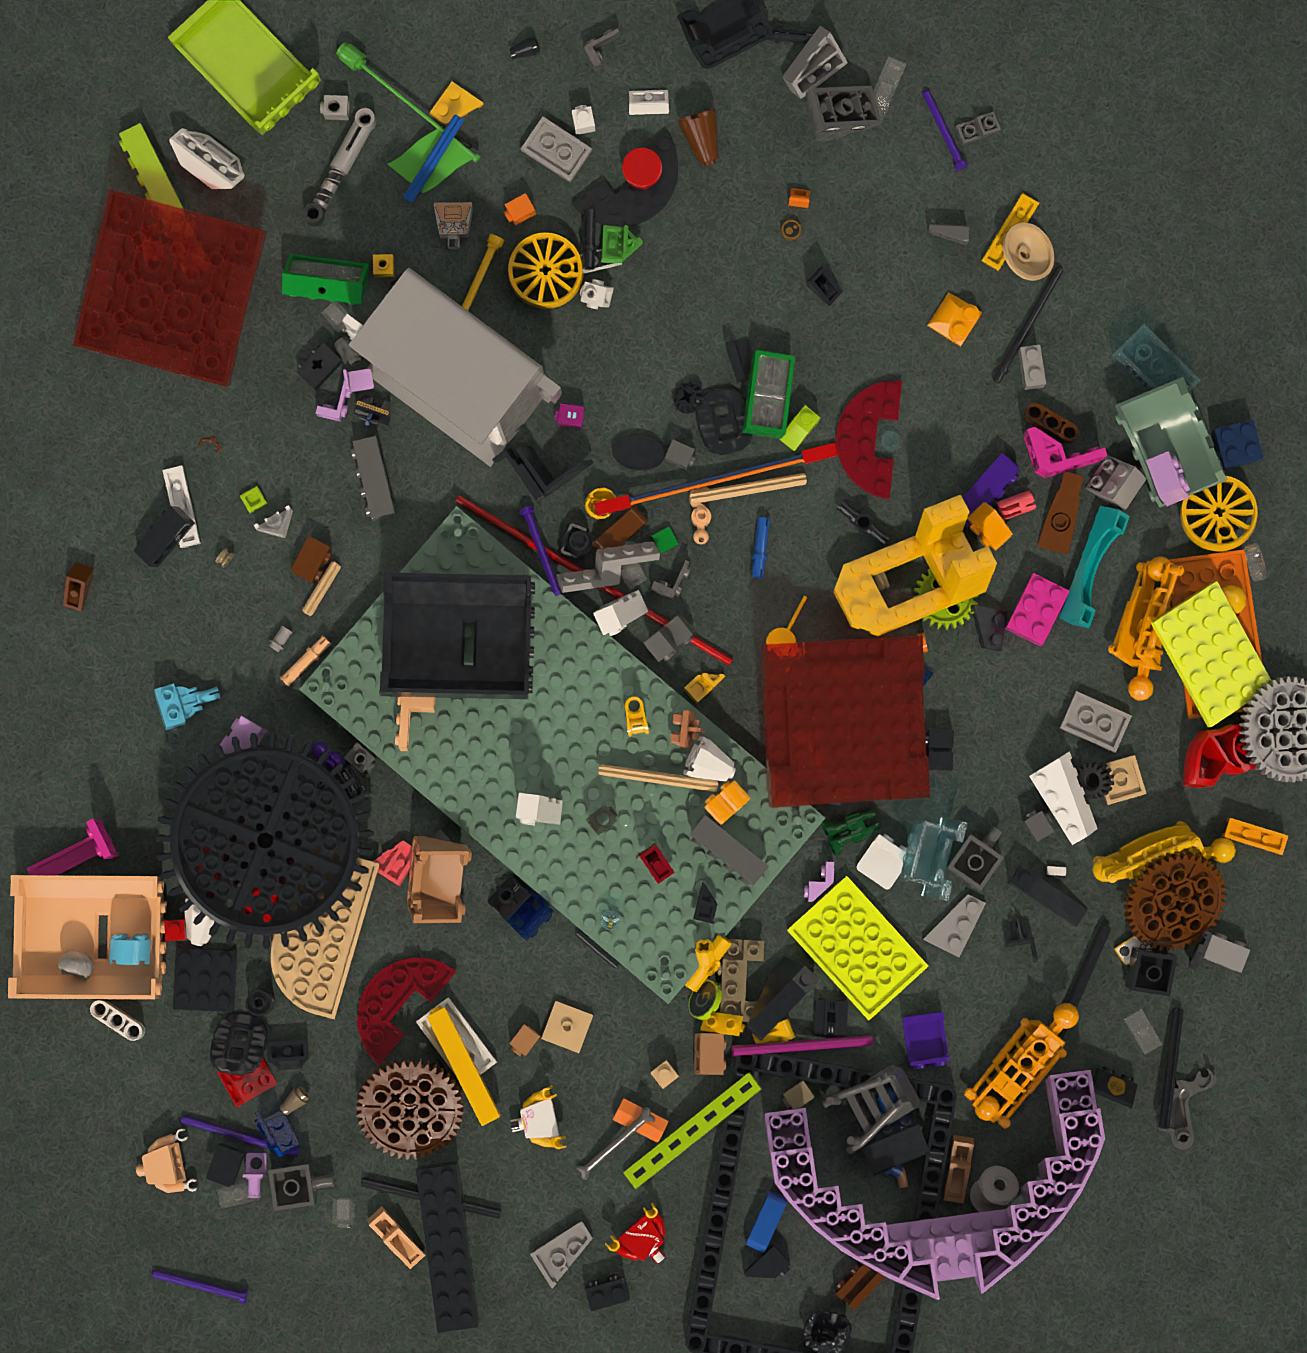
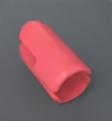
[997,490,1036,521]

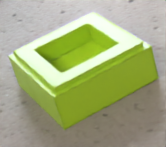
[240,486,267,513]

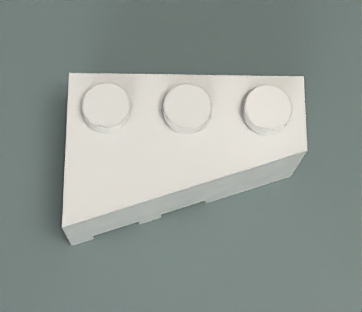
[594,590,648,636]
[516,793,563,825]

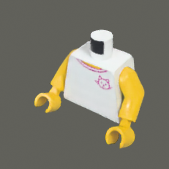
[510,1085,566,1149]

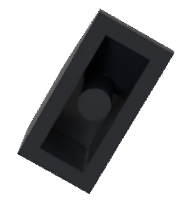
[744,1244,791,1278]

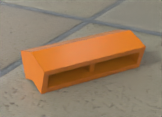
[613,1098,669,1143]

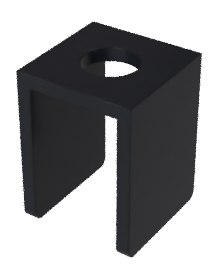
[206,1143,246,1187]

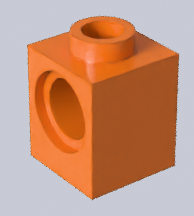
[504,193,536,226]

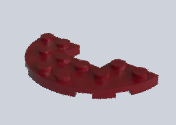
[836,381,902,500]
[357,957,457,1066]

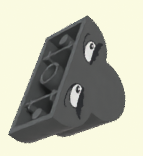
[806,85,881,142]

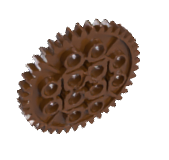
[1123,851,1227,952]
[356,1058,463,1160]

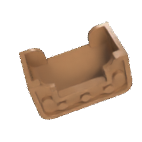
[407,836,472,923]

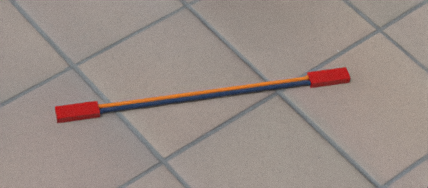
[594,443,838,516]

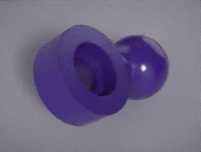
[312,742,344,771]

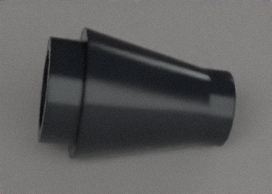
[509,37,540,60]

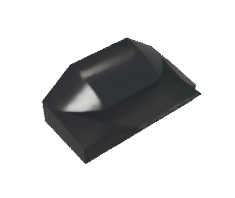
[267,1039,309,1071]

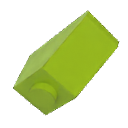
[779,405,820,451]

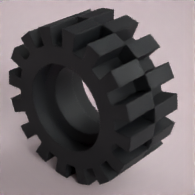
[1077,761,1114,799]

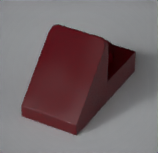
[638,843,675,884]

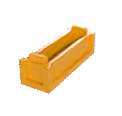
[1222,818,1288,855]

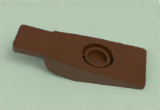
[1038,471,1084,554]

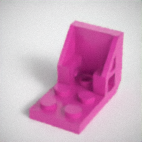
[1023,427,1107,478]

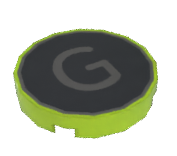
[688,980,722,1020]

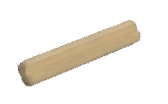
[302,561,341,616]

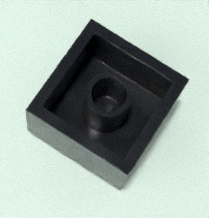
[1125,946,1177,997]

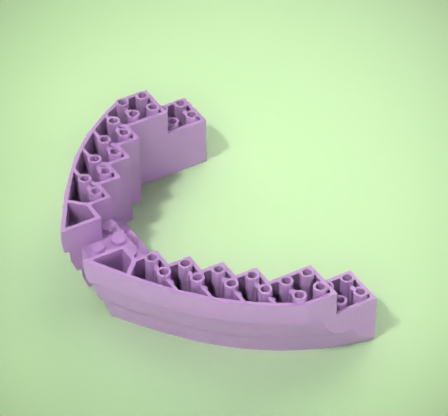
[764,1070,1105,1300]

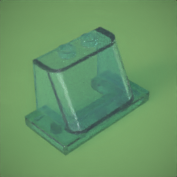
[901,818,968,902]

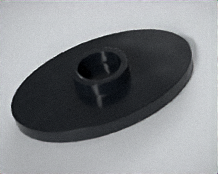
[612,434,665,471]

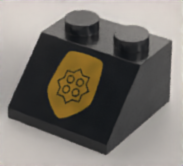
[1092,1066,1138,1109]

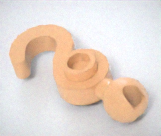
[689,486,711,544]

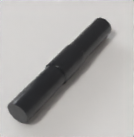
[575,929,620,969]

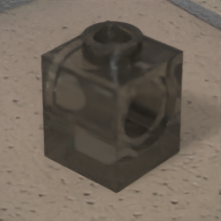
[586,805,618,836]

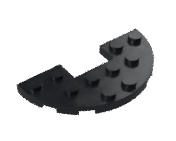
[572,132,678,227]

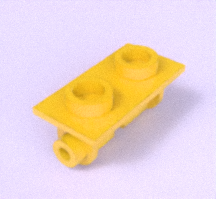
[701,1012,745,1036]

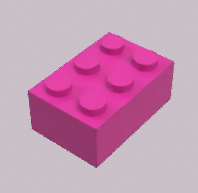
[1005,573,1069,647]

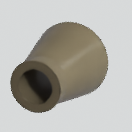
[280,1086,310,1115]

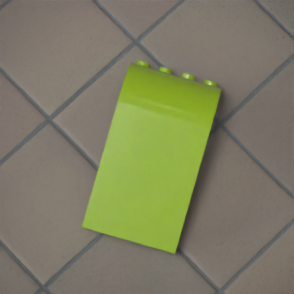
[168,0,321,135]

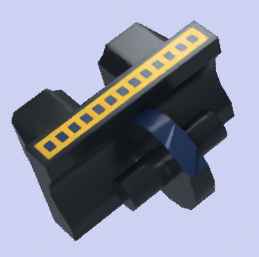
[355,394,391,429]

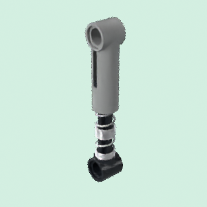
[303,108,376,227]

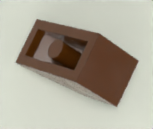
[63,562,94,612]

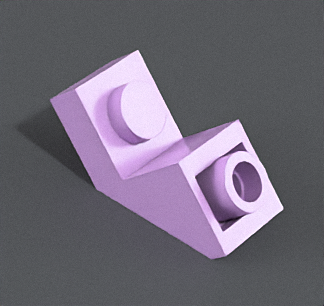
[804,862,834,902]

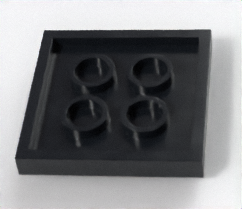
[173,949,237,1012]

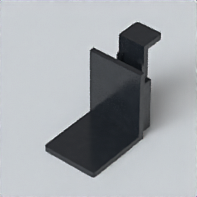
[492,446,594,501]

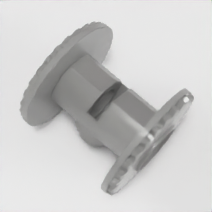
[970,1166,1019,1213]

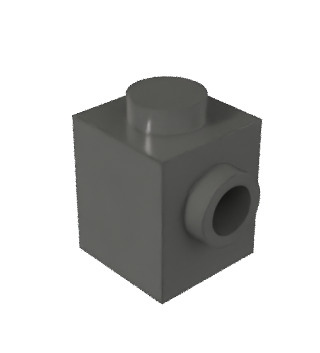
[344,743,377,774]
[1023,810,1055,842]

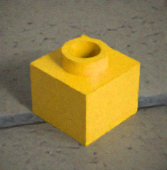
[373,254,394,277]

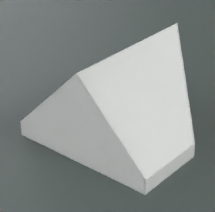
[254,505,293,538]

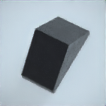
[807,266,842,306]

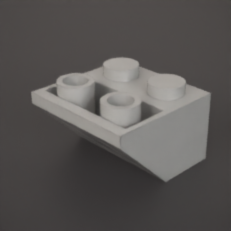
[1085,455,1147,512]

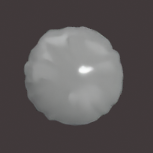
[58,950,94,981]

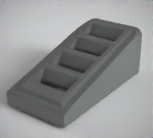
[928,224,969,245]

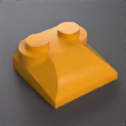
[927,292,982,347]

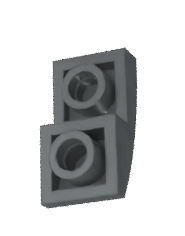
[954,111,1001,146]

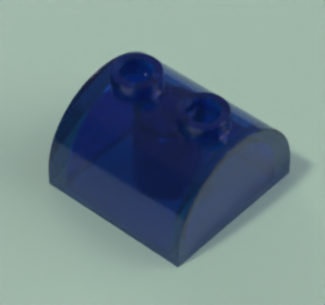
[502,887,554,941]

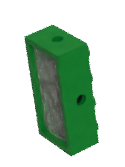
[282,253,369,305]
[742,350,795,439]

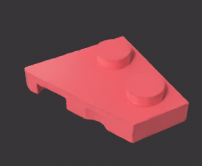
[374,841,412,886]

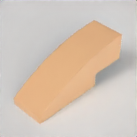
[367,1206,425,1269]

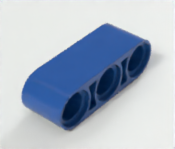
[745,1191,788,1253]

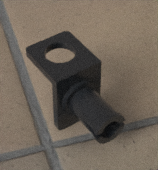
[1005,919,1038,963]

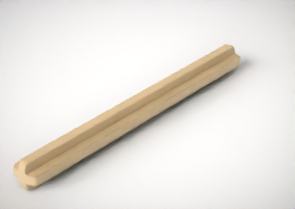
[689,473,807,504]
[598,764,719,792]

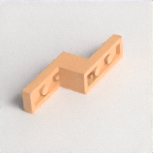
[395,697,436,751]

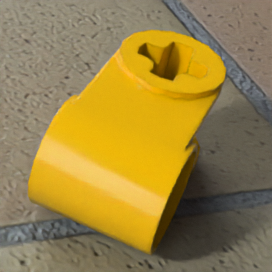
[625,697,649,737]

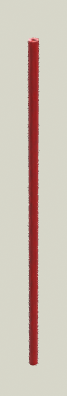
[455,495,733,666]

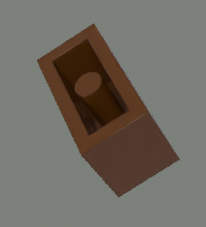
[290,536,333,584]

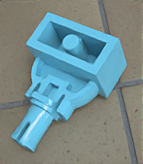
[154,684,220,730]

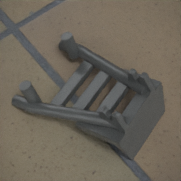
[822,1065,922,1155]

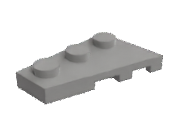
[923,894,986,957]
[530,1220,593,1288]

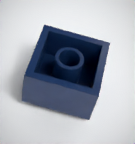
[1211,420,1264,470]

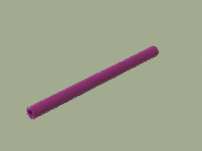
[732,1035,873,1056]

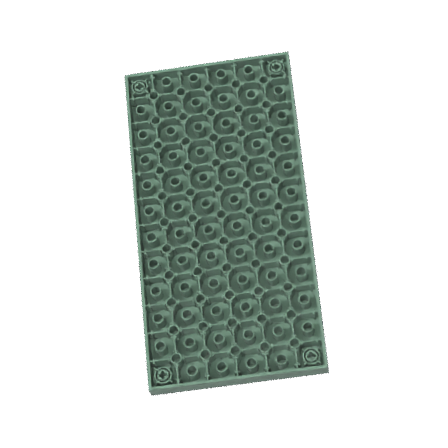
[299,506,825,1004]

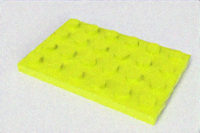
[1150,581,1271,727]
[787,876,928,1021]

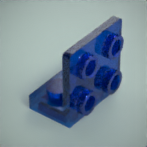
[254,1110,301,1158]

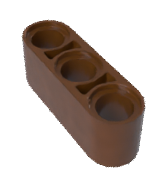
[1024,403,1079,444]
[592,506,649,550]

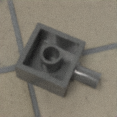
[946,826,1004,891]
[268,1162,334,1211]

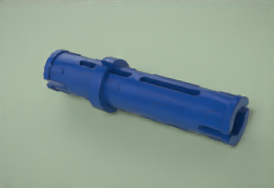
[751,517,770,579]

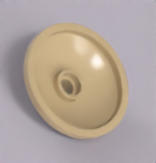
[1003,223,1054,281]

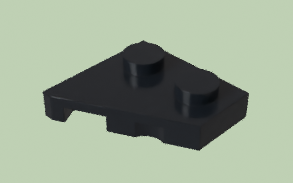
[971,605,1007,651]

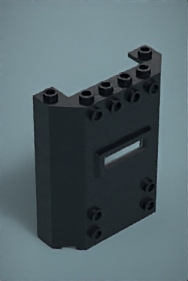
[380,572,535,699]

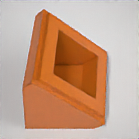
[788,188,810,208]

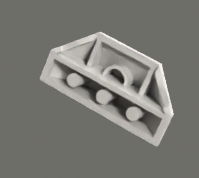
[169,128,245,189]

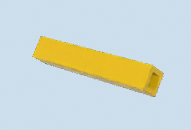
[427,1005,501,1126]

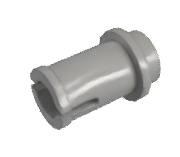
[269,626,292,652]

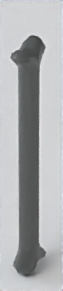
[576,1107,655,1180]

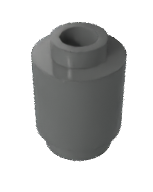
[334,336,362,367]

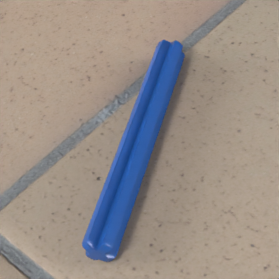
[404,115,464,203]

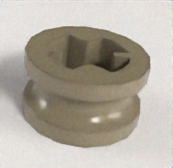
[215,548,234,568]

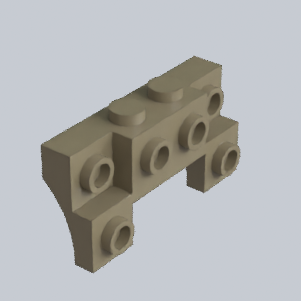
[717,939,764,1022]

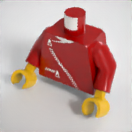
[605,1203,666,1264]

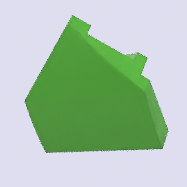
[601,225,643,263]

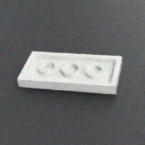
[416,997,497,1075]

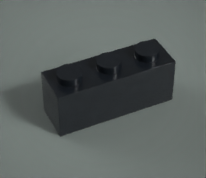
[133,506,195,567]

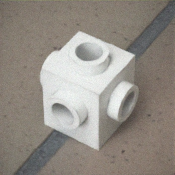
[580,279,613,309]

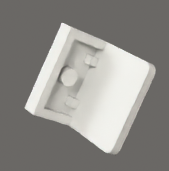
[856,834,913,889]

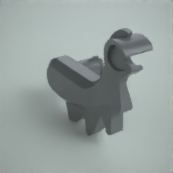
[1155,1069,1217,1150]

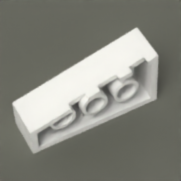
[1029,751,1097,845]

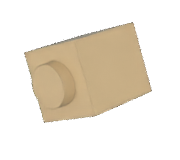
[650,1059,679,1089]

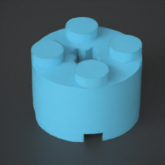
[109,933,151,965]

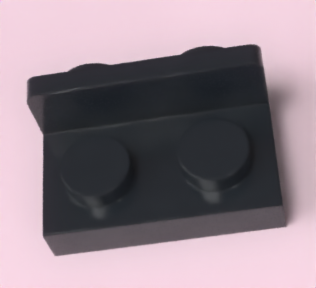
[584,1274,630,1311]

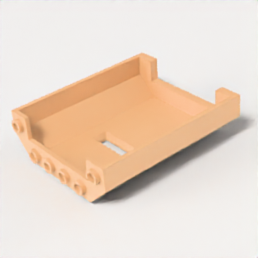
[8,875,167,999]

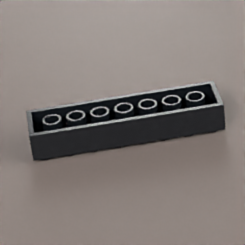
[416,1161,479,1333]

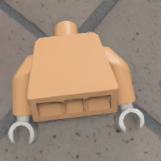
[136,1129,198,1193]

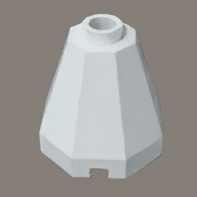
[683,736,736,781]
[185,897,228,946]

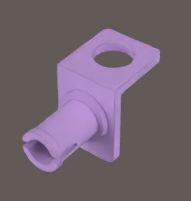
[343,369,374,393]
[243,1153,267,1198]

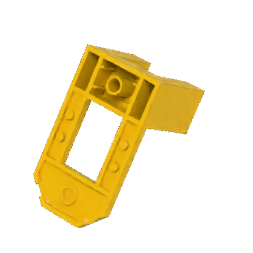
[834,495,997,636]

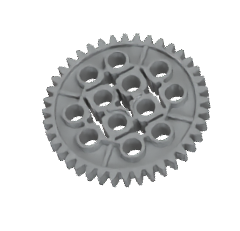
[1239,676,1307,782]

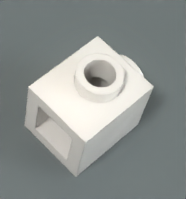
[572,105,595,135]

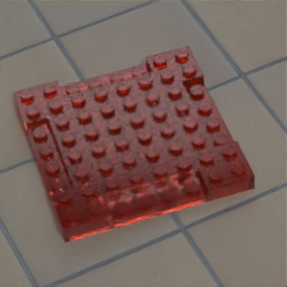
[73,189,267,387]
[761,635,930,808]

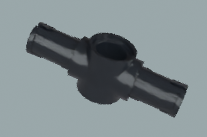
[836,499,891,546]

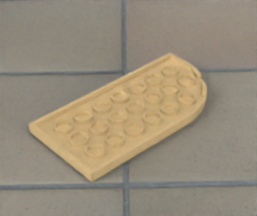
[270,842,379,1019]

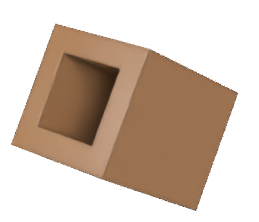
[510,1024,541,1056]

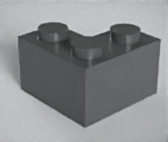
[644,613,695,662]

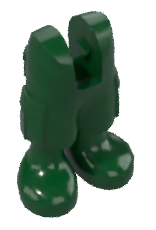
[821,808,883,856]

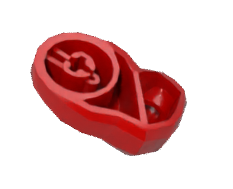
[1183,724,1264,788]

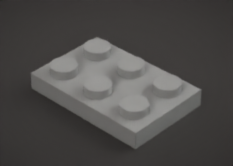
[521,117,592,183]
[1060,691,1132,753]

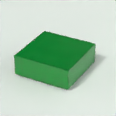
[652,527,679,554]

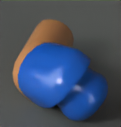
[885,1165,909,1188]

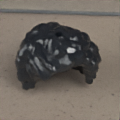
[802,1310,852,1353]

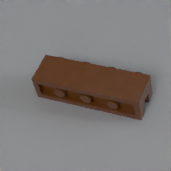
[835,1263,885,1311]

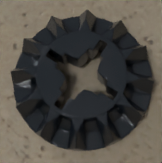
[673,382,704,414]

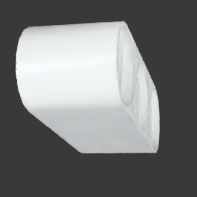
[90,1000,145,1041]

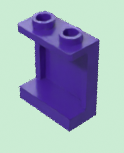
[902,1011,950,1069]

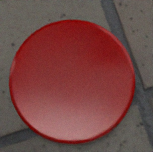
[622,148,662,189]

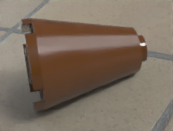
[678,109,718,166]

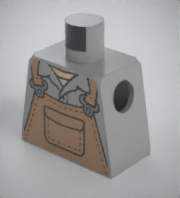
[434,202,473,249]

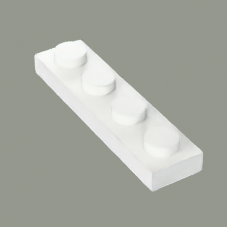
[163,466,201,548]

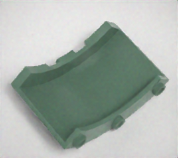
[1115,377,1227,507]

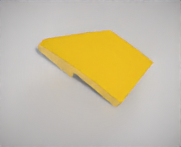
[683,673,725,704]

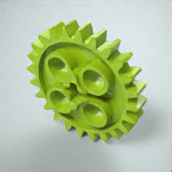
[913,569,978,630]

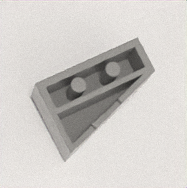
[782,26,848,99]

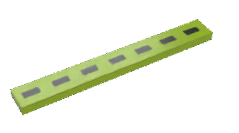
[623,1073,762,1189]

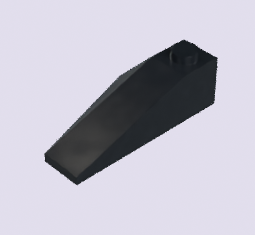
[746,957,819,1040]

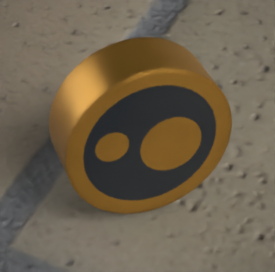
[781,220,801,241]

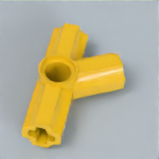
[685,934,732,992]

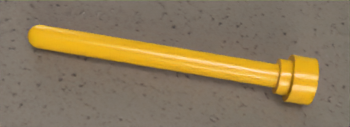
[462,234,505,311]

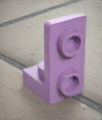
[316,380,352,422]

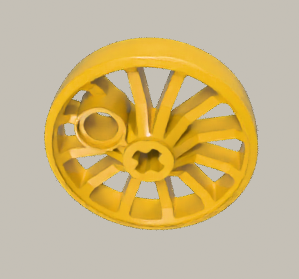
[508,233,583,309]
[1180,476,1258,551]

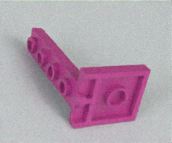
[27,819,120,876]

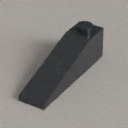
[1009,866,1087,927]

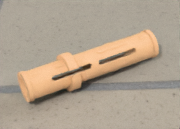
[280,635,332,686]

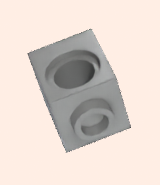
[320,95,350,120]

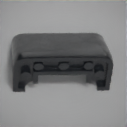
[677,0,772,69]

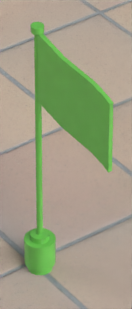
[336,42,481,193]

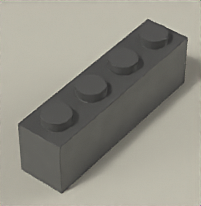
[350,436,396,521]
[690,815,769,886]

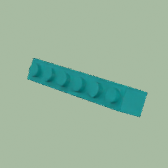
[1060,506,1130,629]

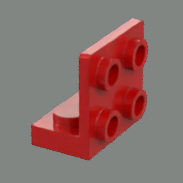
[217,1059,277,1108]

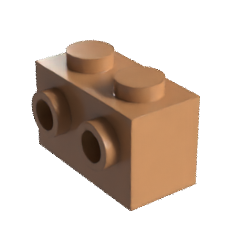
[694,1033,726,1075]

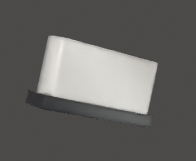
[1046,866,1066,878]

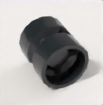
[245,989,275,1016]

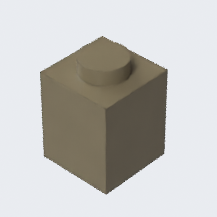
[782,1080,815,1110]

